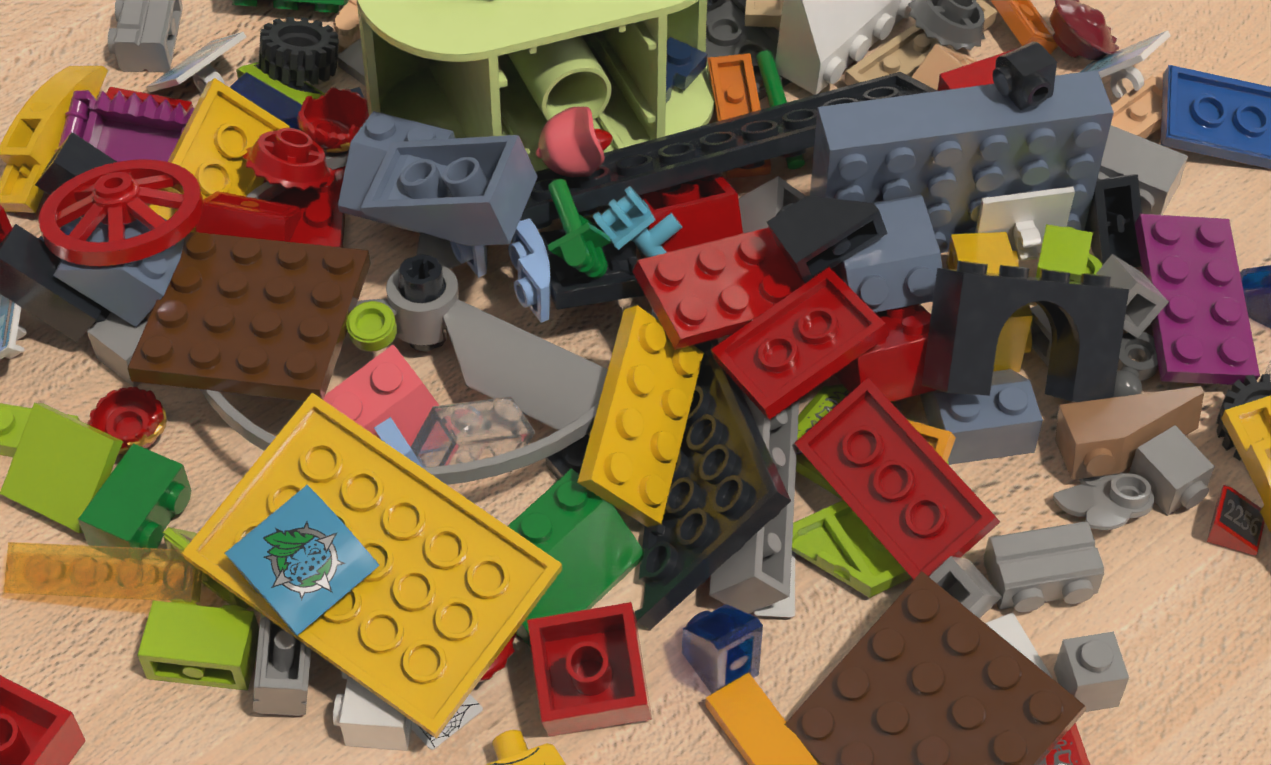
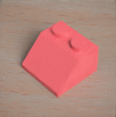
[324,344,457,460]

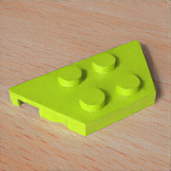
[792,461,949,598]

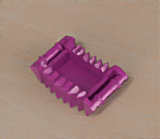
[55,90,194,162]

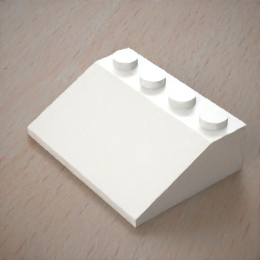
[775,0,913,95]

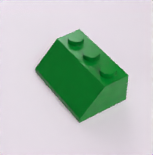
[508,469,644,647]

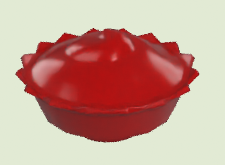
[243,128,331,191]

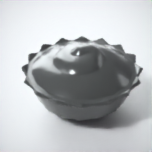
[908,0,985,51]

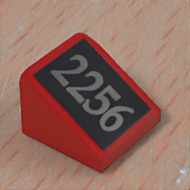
[1207,485,1265,556]

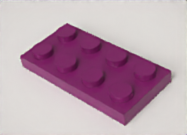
[1134,214,1260,385]

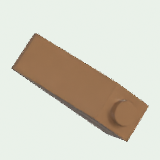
[1055,386,1204,480]

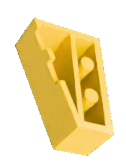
[946,232,1033,372]

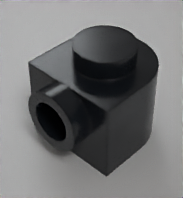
[992,42,1057,111]

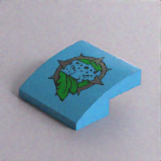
[224,485,380,635]

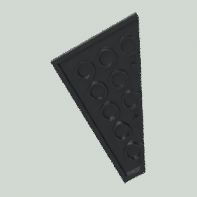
[635,338,791,630]

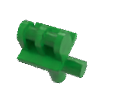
[547,179,611,279]

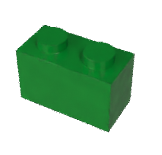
[78,443,192,567]

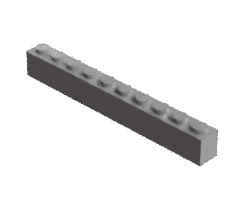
[709,176,806,615]

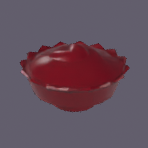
[1049,0,1119,60]

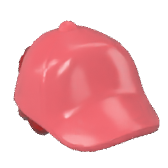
[536,106,613,177]

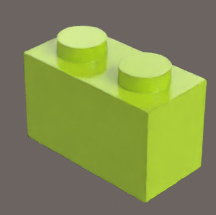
[137,599,259,691]

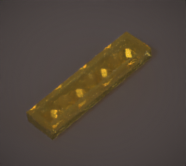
[4,542,202,603]

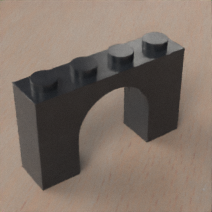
[0,132,146,342]
[921,261,1129,402]

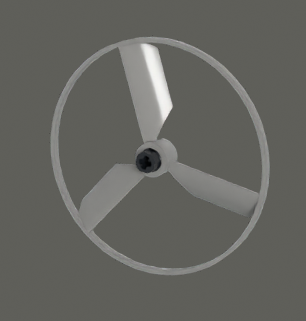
[200,150,659,485]

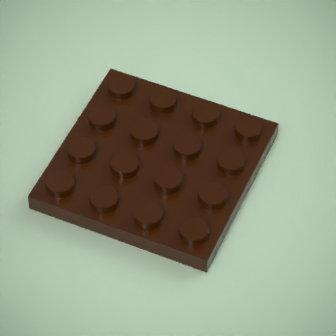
[127,232,371,401]
[784,571,1086,765]

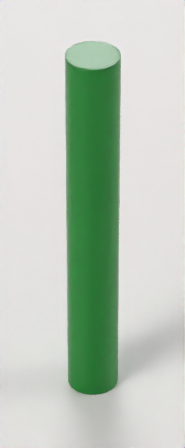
[756,50,805,170]

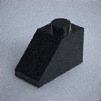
[767,196,888,284]

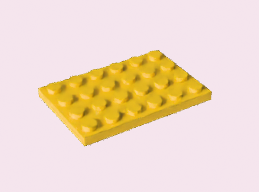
[182,393,562,739]

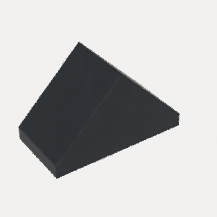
[1084,174,1142,267]

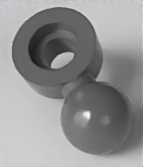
[1113,332,1159,398]

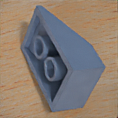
[360,135,538,246]

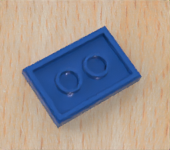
[1161,65,1271,169]

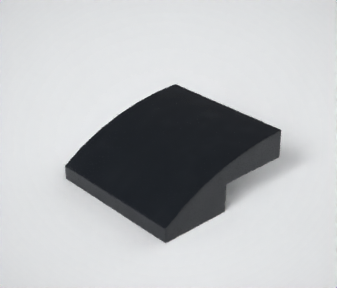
[539,224,645,310]

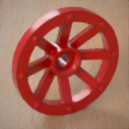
[38,159,204,266]

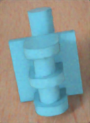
[593,186,683,258]

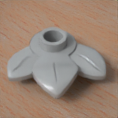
[1053,472,1154,530]

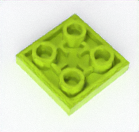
[0,403,123,533]

